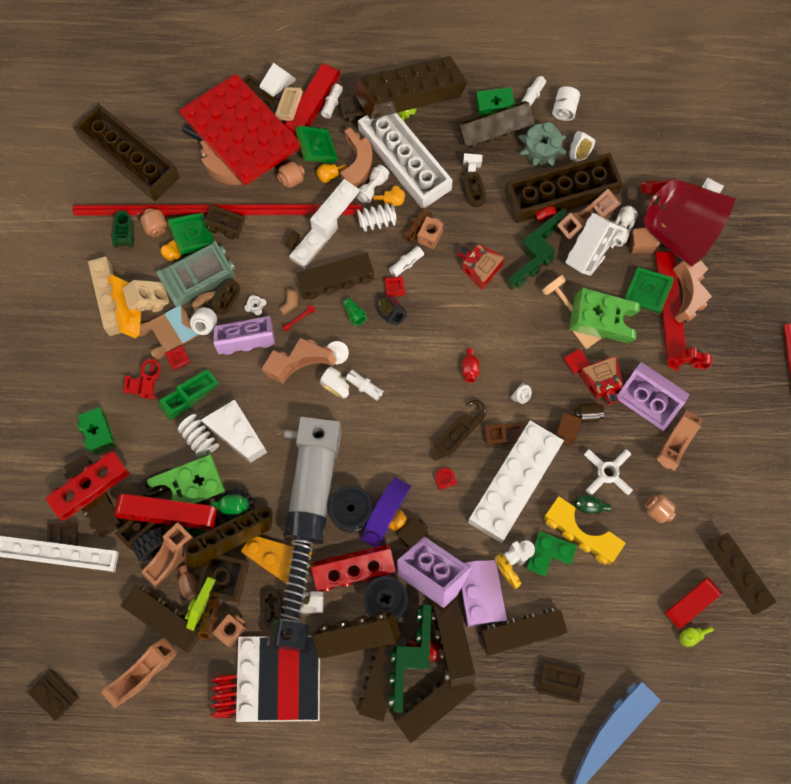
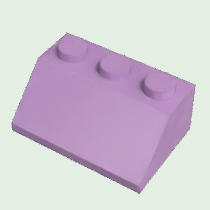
[214,316,275,355]
[617,362,690,431]
[397,537,471,608]
[460,560,507,627]

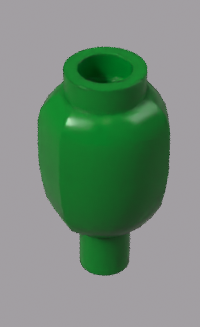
[211,495,248,514]

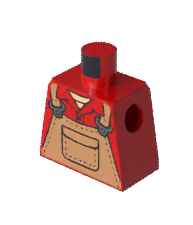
[458,245,505,290]
[579,356,623,405]

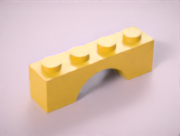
[543,497,626,565]

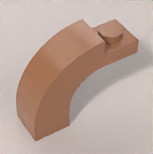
[340,127,373,189]
[200,141,258,185]
[557,189,621,239]
[656,409,703,471]

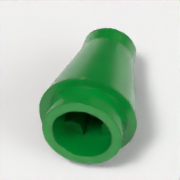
[342,298,367,326]

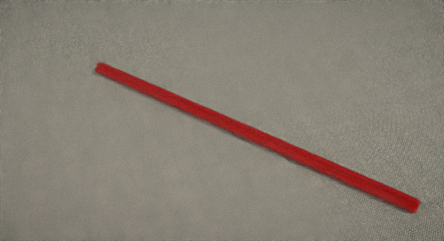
[72,204,362,216]

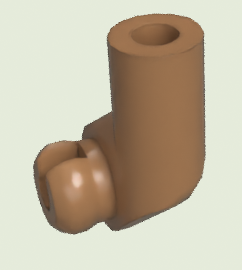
[279,288,299,315]
[192,291,215,311]

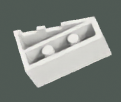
[565,213,627,276]
[201,400,267,463]

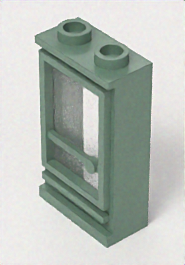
[156,241,236,307]

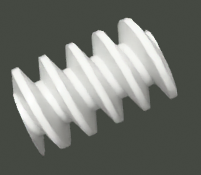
[357,202,396,232]
[178,414,219,457]

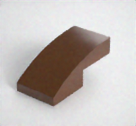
[485,422,524,445]

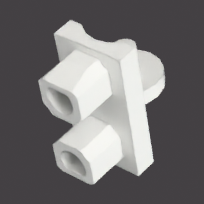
[503,541,535,566]

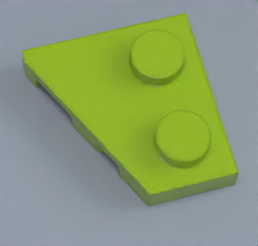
[185,577,215,631]

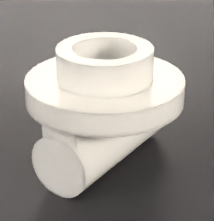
[510,383,532,404]

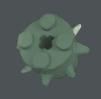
[519,122,566,166]

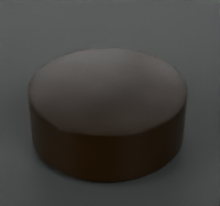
[285,231,300,250]

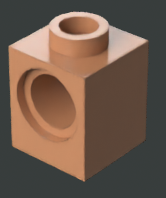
[417,217,444,249]
[212,614,247,648]

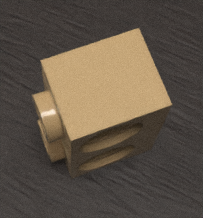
[123,280,169,312]

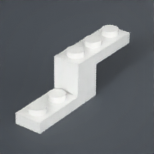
[289,179,359,269]

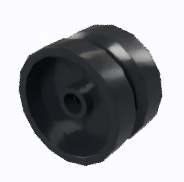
[329,486,373,533]
[363,576,408,621]

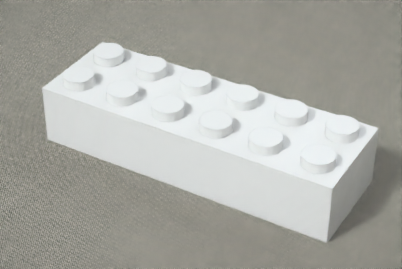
[358,113,452,208]
[468,421,564,544]

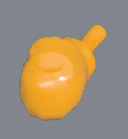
[317,164,347,183]
[373,186,405,206]
[160,239,182,261]
[389,510,407,532]

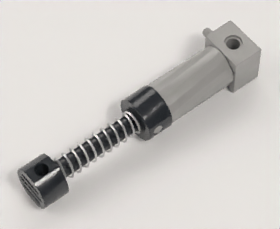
[267,417,342,651]

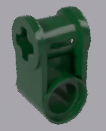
[112,211,135,248]

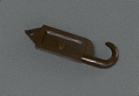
[433,400,487,461]

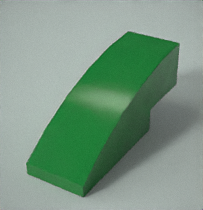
[159,369,219,421]

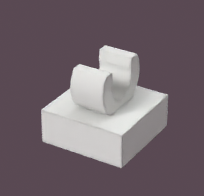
[463,154,482,172]

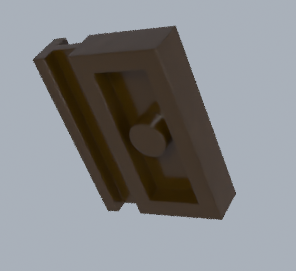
[46,523,79,565]
[538,663,585,703]
[27,670,79,721]

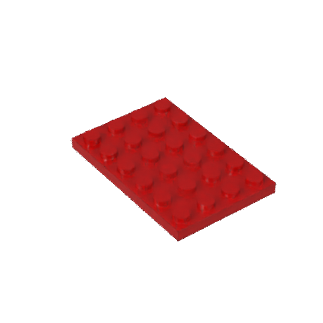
[179,74,301,186]

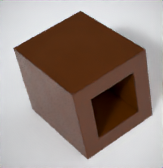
[556,413,582,445]

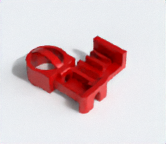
[641,178,680,195]
[667,348,712,371]
[123,359,161,400]

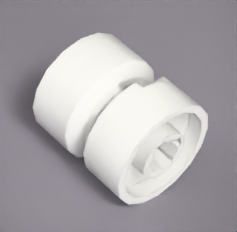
[552,87,580,121]

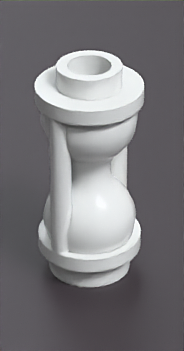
[356,165,389,203]
[614,206,638,246]

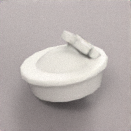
[327,341,349,364]

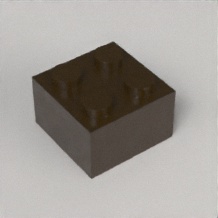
[196,555,249,603]

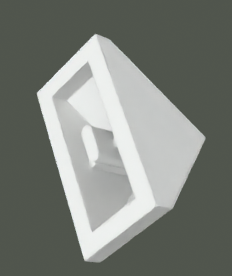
[260,63,296,96]

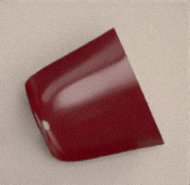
[644,180,736,267]

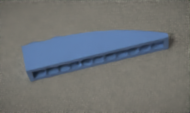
[572,682,661,784]

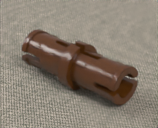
[402,208,432,243]
[198,599,220,640]

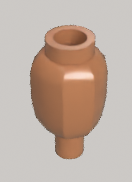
[179,565,199,602]

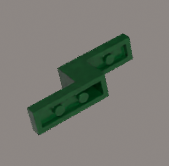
[507,208,568,290]
[388,605,431,712]

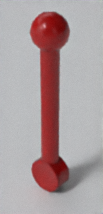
[282,305,315,331]

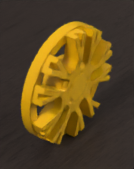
[494,554,521,589]

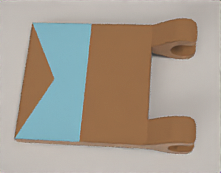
[140,305,200,361]

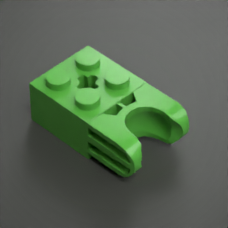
[569,288,640,343]
[147,454,226,504]

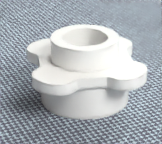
[245,295,266,316]

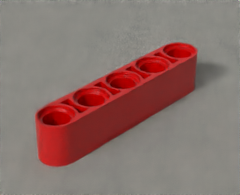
[285,63,340,139]
[114,494,217,530]

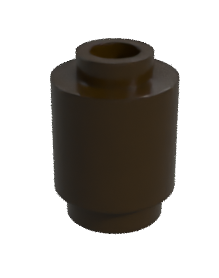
[575,403,604,423]

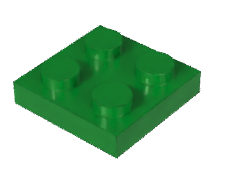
[296,126,338,164]
[167,213,215,255]
[625,267,674,314]

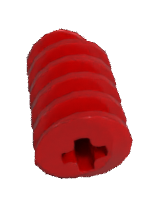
[210,675,237,718]

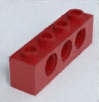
[45,451,130,521]
[311,544,396,592]

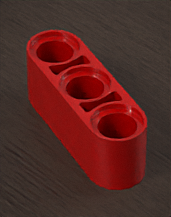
[665,577,722,630]

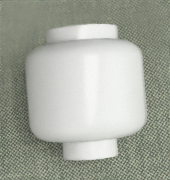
[190,307,217,335]

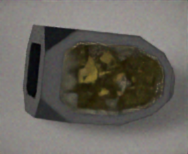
[376,296,407,326]

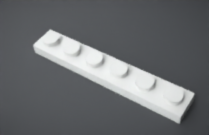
[0,536,119,572]

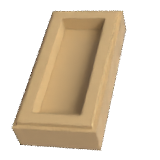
[275,87,303,121]

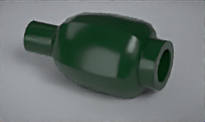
[574,495,611,514]

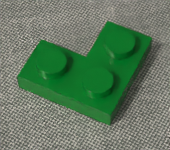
[526,532,577,577]

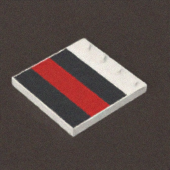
[236,636,320,722]

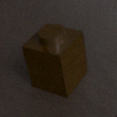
[397,517,428,550]

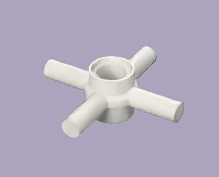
[584,449,633,496]

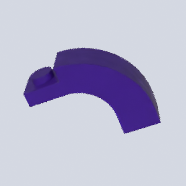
[361,477,412,547]

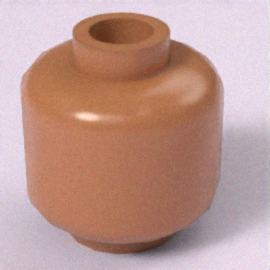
[277,161,305,188]
[140,208,167,237]
[645,494,676,523]

